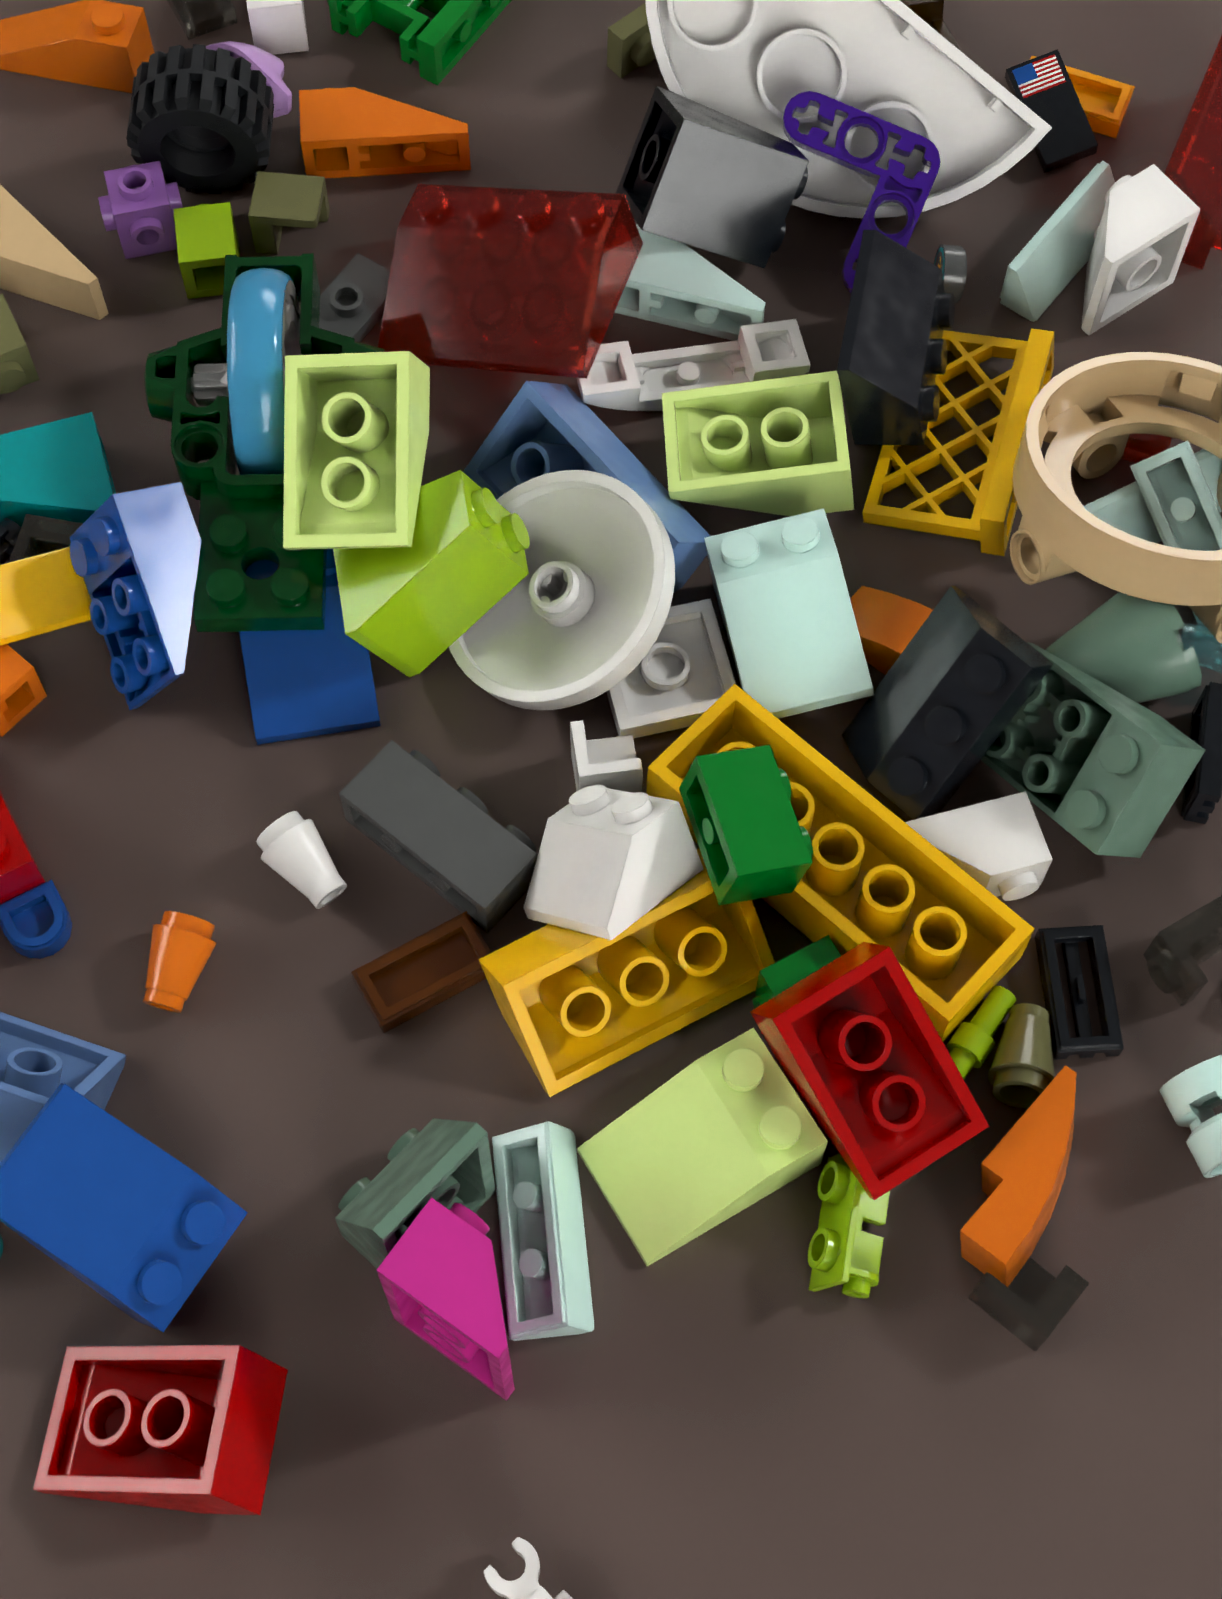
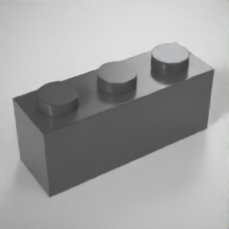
[339,740,537,933]

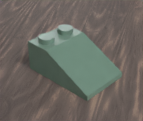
[335,1118,496,1269]

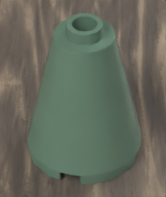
[1044,592,1202,703]

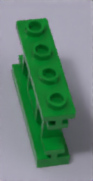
[327,0,512,86]

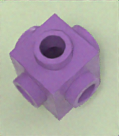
[98,161,183,259]

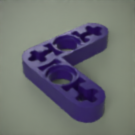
[782,91,941,293]

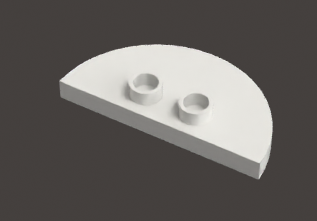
[645,0,1052,218]

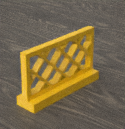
[862,328,1054,556]

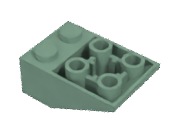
[981,642,1205,858]

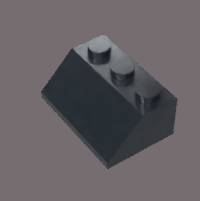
[837,229,955,445]
[842,586,1053,820]

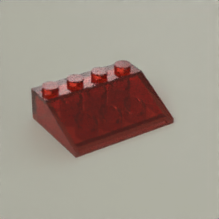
[378,184,643,379]

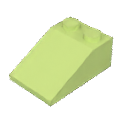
[283,351,430,550]
[662,371,855,516]
[577,1027,828,1266]

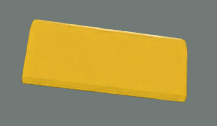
[0,547,91,646]

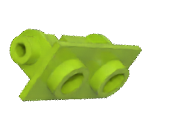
[808,1153,890,1299]

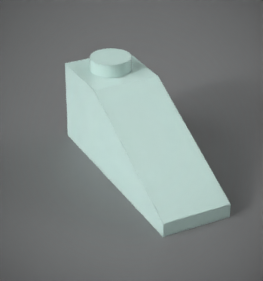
[595,219,766,341]

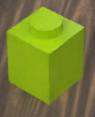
[173,202,240,299]

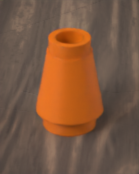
[143,911,216,1013]

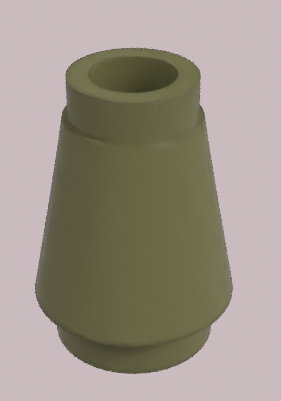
[988,1003,1055,1108]

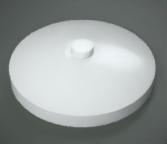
[449,470,675,710]

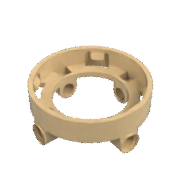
[1010,352,1222,644]

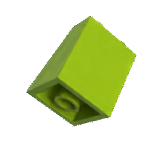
[333,470,530,678]

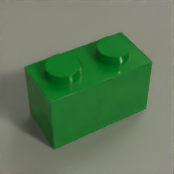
[679,745,813,906]

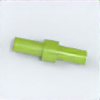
[947,985,1016,1080]

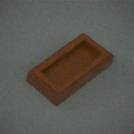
[351,911,492,1033]

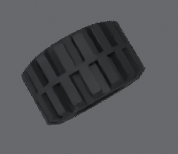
[126,44,274,194]

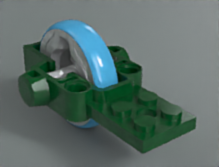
[144,253,386,632]

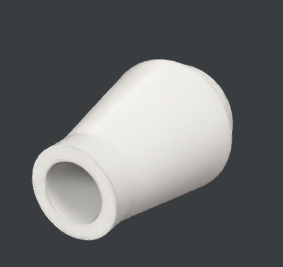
[256,811,347,909]

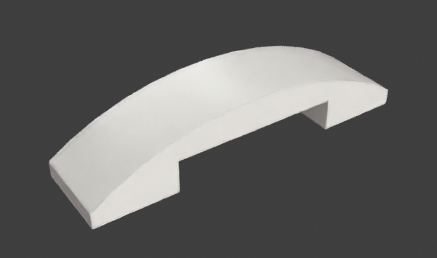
[570,319,811,411]

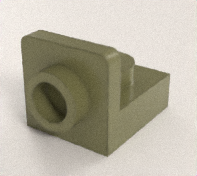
[607,3,656,78]

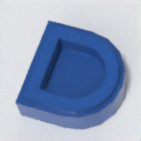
[0,879,72,959]

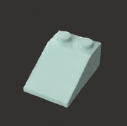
[704,508,874,719]

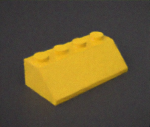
[478,848,775,1097]

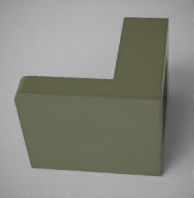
[248,171,330,254]

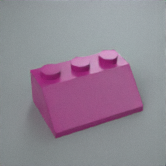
[376,1197,515,1401]

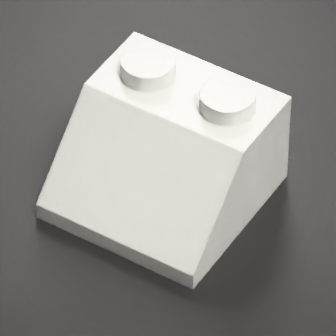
[1081,164,1200,336]
[523,785,704,940]

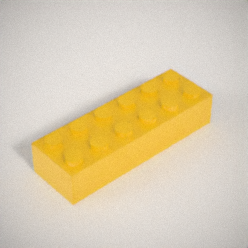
[646,684,1035,1042]

